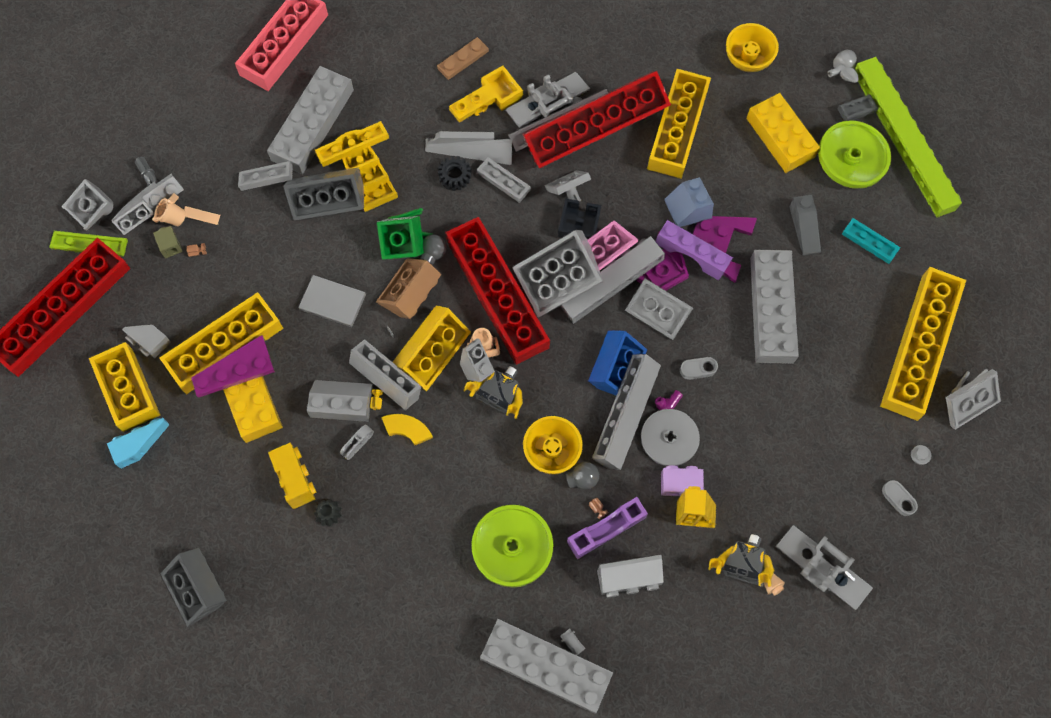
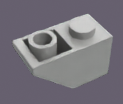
[122,325,171,359]
[460,338,495,382]

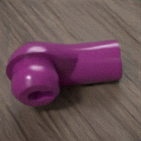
[655,390,683,410]

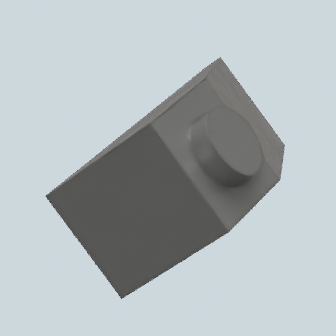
[789,195,821,255]

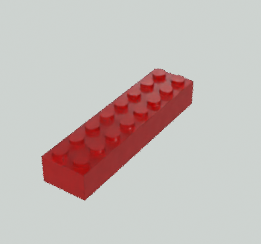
[522,71,671,168]
[445,217,550,365]
[0,237,130,377]

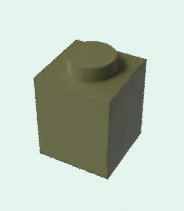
[153,226,183,258]

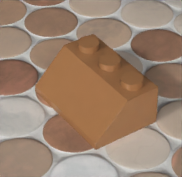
[376,258,441,319]

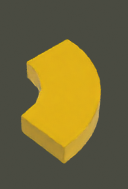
[381,414,433,445]

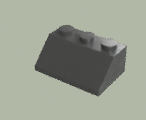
[160,548,227,627]

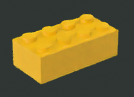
[746,93,820,173]
[89,342,160,432]
[223,376,283,443]

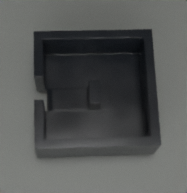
[558,198,602,240]

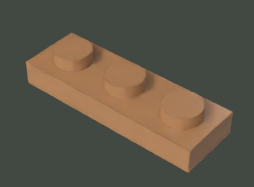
[437,37,489,80]

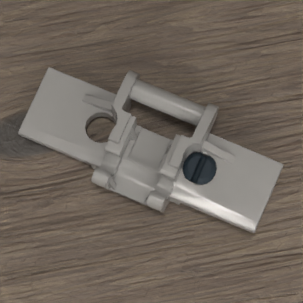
[506,72,590,128]
[776,525,873,610]

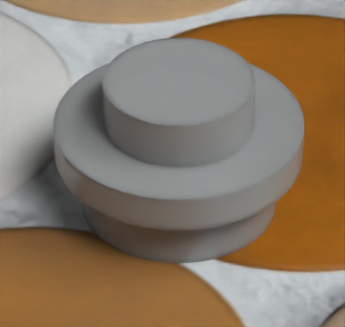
[911,445,931,465]

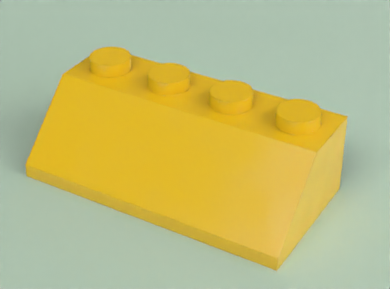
[392,306,471,391]

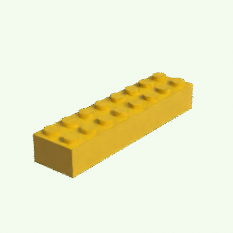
[880,267,966,421]

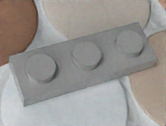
[477,157,531,203]
[238,161,293,191]

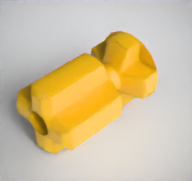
[370,390,383,410]

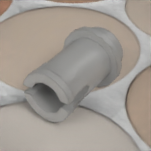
[560,629,585,655]

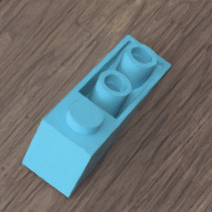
[107,418,169,469]

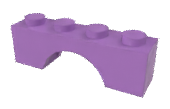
[655,220,733,281]
[567,497,648,559]

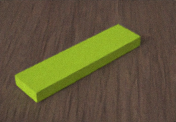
[49,231,128,257]

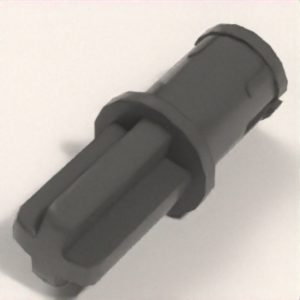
[135,157,158,186]

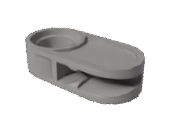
[680,357,718,379]
[340,425,374,460]
[882,480,918,516]

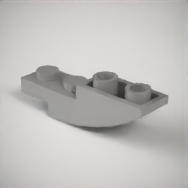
[112,174,184,235]

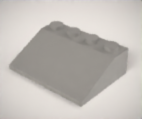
[512,230,603,317]

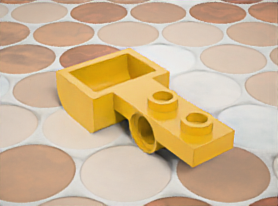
[449,66,523,122]

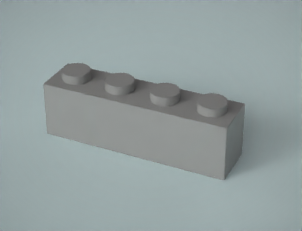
[349,339,421,411]

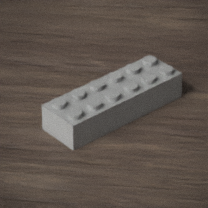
[267,66,354,175]
[750,250,799,364]
[480,619,613,714]

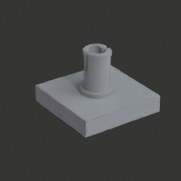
[545,170,591,201]

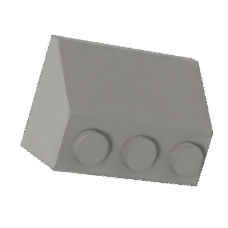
[307,380,373,422]
[597,555,664,598]

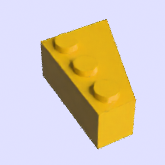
[268,442,317,509]
[676,486,716,528]

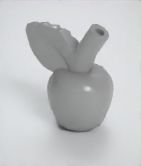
[828,49,858,83]

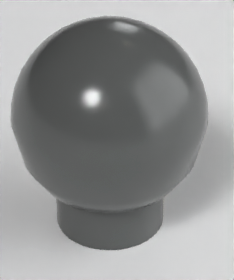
[420,235,447,266]
[566,462,599,489]

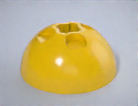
[726,23,779,72]
[523,416,582,474]

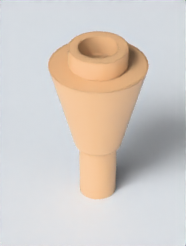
[764,573,785,596]

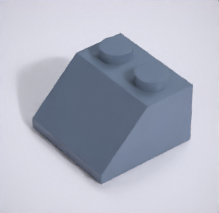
[665,177,714,227]

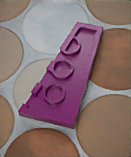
[191,335,275,398]

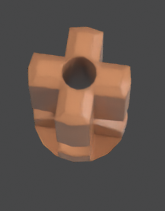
[186,243,207,257]
[589,498,609,520]

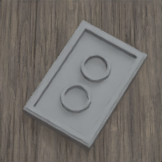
[299,275,366,327]
[625,279,693,340]
[946,369,1001,430]

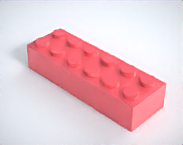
[235,0,328,91]

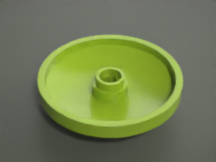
[818,121,891,189]
[472,505,553,587]

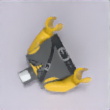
[463,366,523,419]
[709,534,774,587]

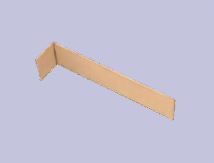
[184,206,220,225]

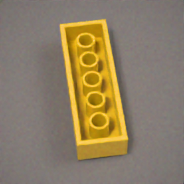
[647,69,711,179]
[160,292,283,395]

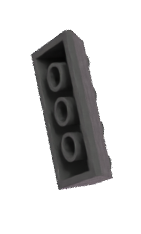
[283,167,364,220]

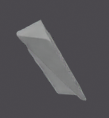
[425,131,512,165]

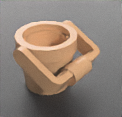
[152,193,186,226]
[467,328,500,358]

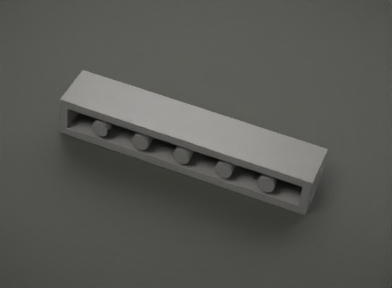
[560,236,664,324]
[592,354,661,470]

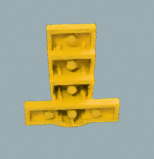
[315,121,398,212]

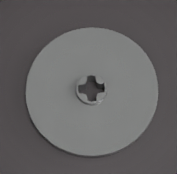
[641,409,700,466]

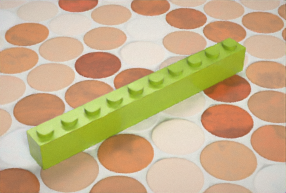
[855,57,962,218]

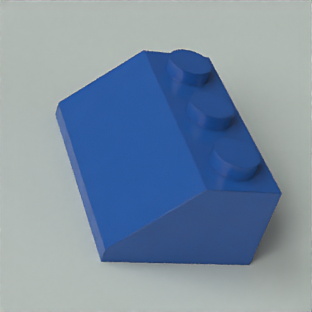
[588,331,647,396]

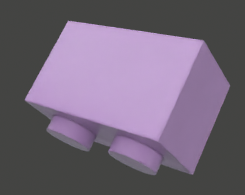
[661,465,704,496]

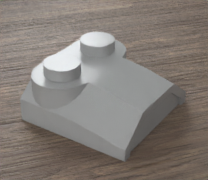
[62,179,113,230]

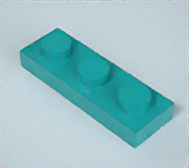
[842,218,901,264]

